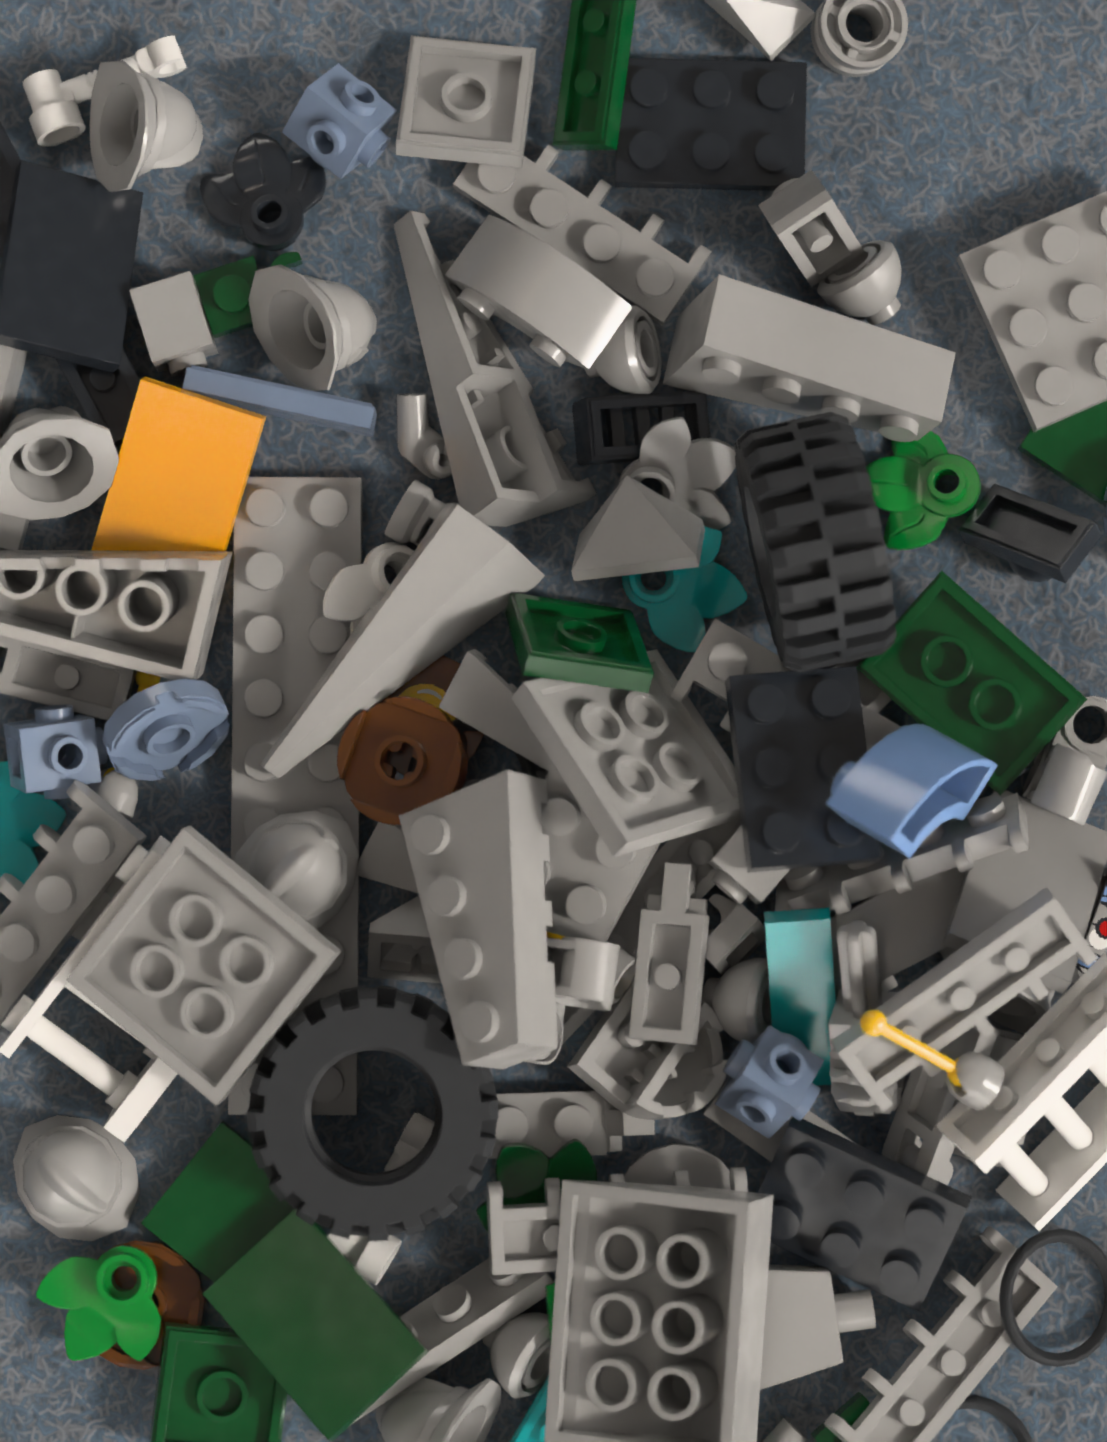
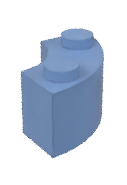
[826,724,998,858]

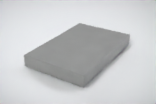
[942,790,1107,994]

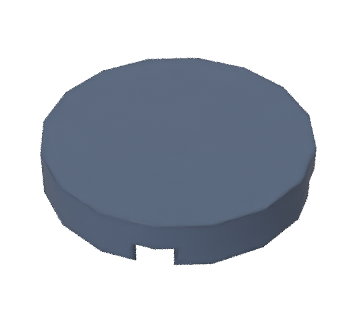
[102,679,230,781]

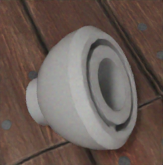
[817,240,902,325]
[584,305,662,394]
[702,958,772,1044]
[483,1312,551,1399]

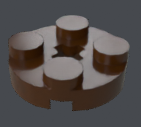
[337,696,468,827]

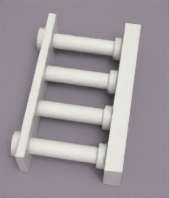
[0,835,178,1143]
[936,950,1107,1231]

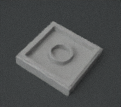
[396,36,536,168]

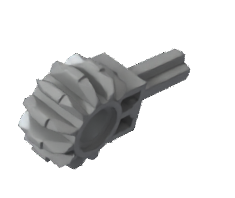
[828,920,905,1117]

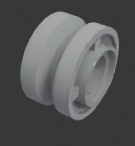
[811,0,908,77]

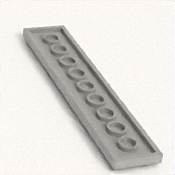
[228,477,363,1115]

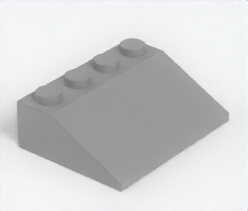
[544,1179,773,1442]

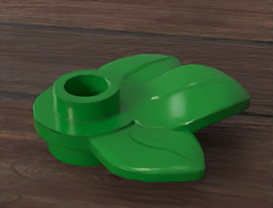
[866,431,981,551]
[36,1245,161,1361]

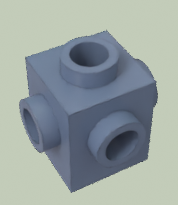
[282,63,397,179]
[3,704,108,799]
[715,1025,824,1139]

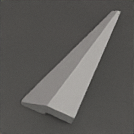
[393,211,596,527]
[260,504,545,779]

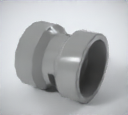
[384,480,459,546]

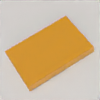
[91,376,266,552]

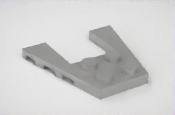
[356,649,660,942]

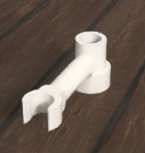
[23,36,187,147]
[328,1113,434,1286]

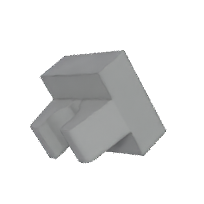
[705,894,766,976]

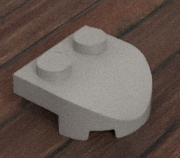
[567,982,728,1120]

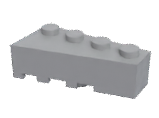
[663,274,956,442]

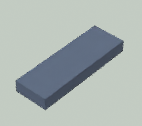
[182,365,377,437]

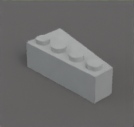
[0,550,232,680]
[399,770,558,1070]

